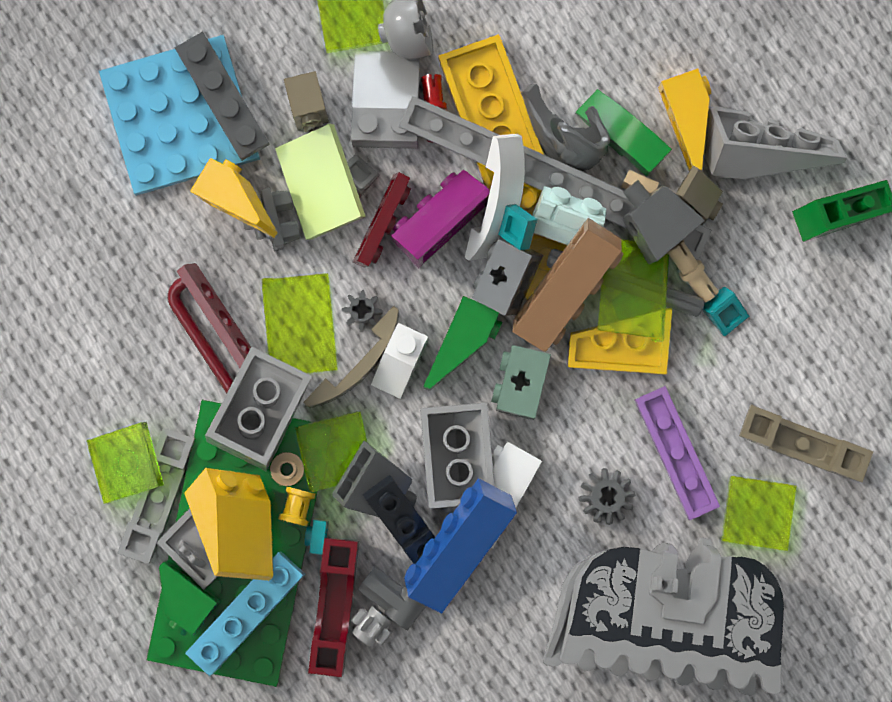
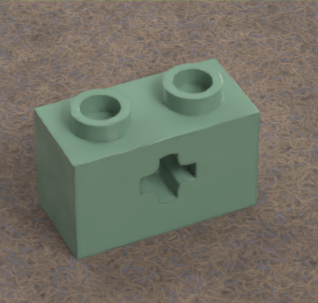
[491,345,551,420]

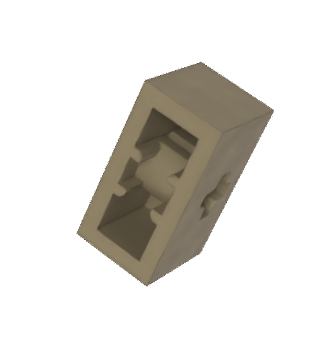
[283,71,329,133]

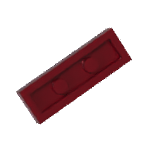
[352,172,411,268]

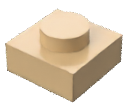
[621,170,659,194]

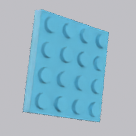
[99,35,260,196]

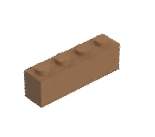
[512,218,623,352]

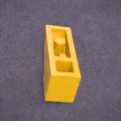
[658,68,711,171]
[190,158,278,238]

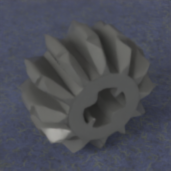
[578,468,636,525]

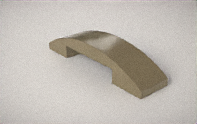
[303,306,399,409]
[739,405,874,482]

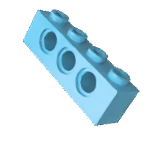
[185,552,306,676]

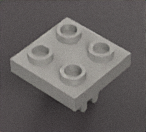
[156,508,218,590]

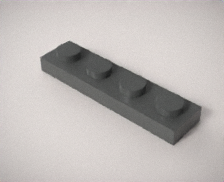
[175,31,270,161]

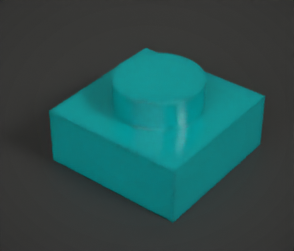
[498,204,538,250]
[305,520,329,555]

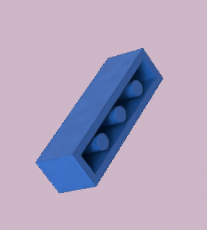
[404,478,517,614]

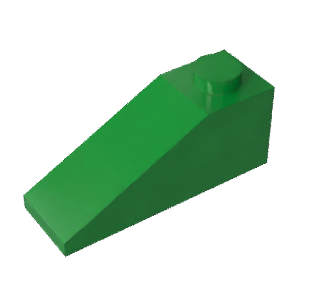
[792,180,892,242]
[423,296,502,391]

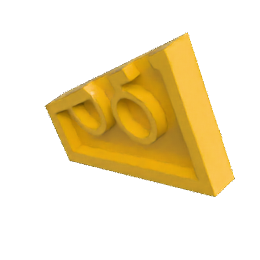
[567,308,672,374]

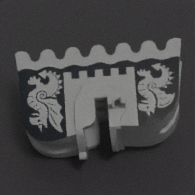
[543,538,784,696]

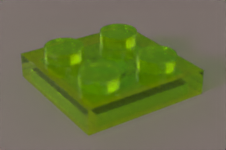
[295,411,368,492]

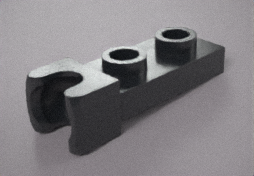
[362,475,435,564]

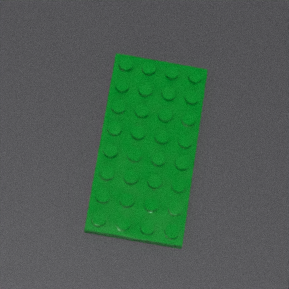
[146,400,331,687]

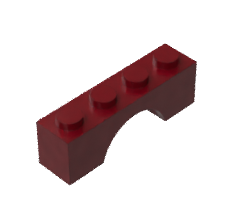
[308,538,360,677]

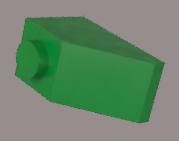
[159,561,221,636]

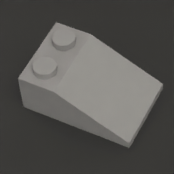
[351,51,420,149]
[205,347,312,471]

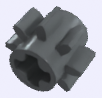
[342,290,383,332]

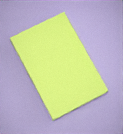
[275,124,366,240]

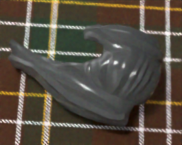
[521,84,610,171]

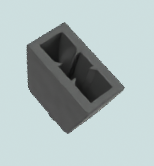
[623,180,704,264]
[332,441,417,517]

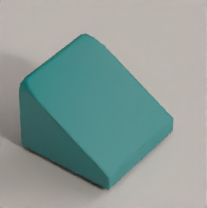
[702,287,750,337]

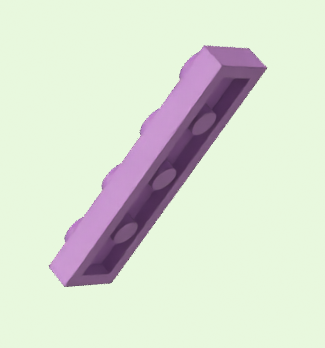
[634,386,720,520]

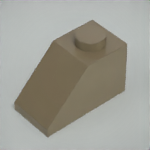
[676,166,723,226]

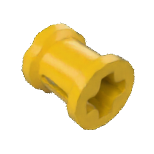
[278,487,315,526]

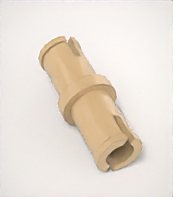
[667,240,718,302]

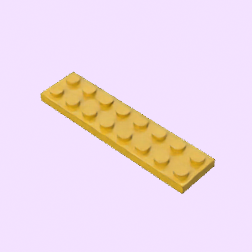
[438,34,567,300]

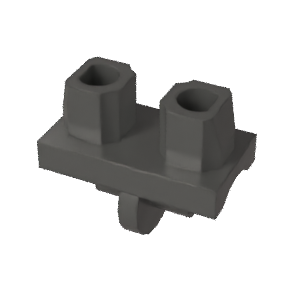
[243,187,300,252]

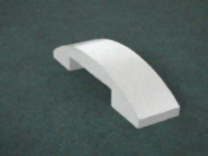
[465,134,525,260]

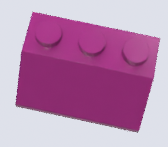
[391,169,490,269]

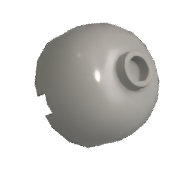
[378,0,433,59]

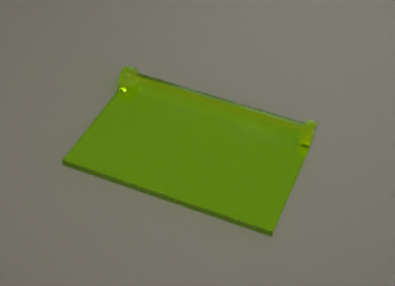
[597,239,669,342]
[261,273,338,373]

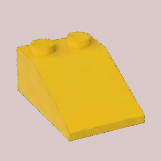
[184,468,273,581]

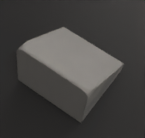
[347,154,380,198]

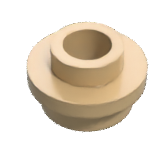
[270,453,304,486]

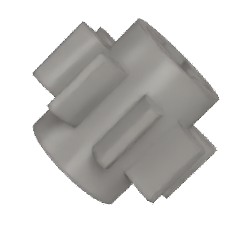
[351,606,393,647]

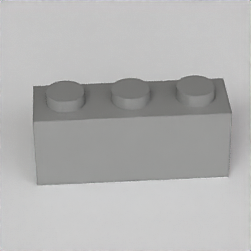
[420,402,494,509]

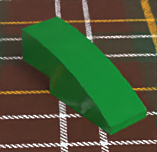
[575,89,672,177]

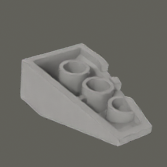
[705,106,847,179]

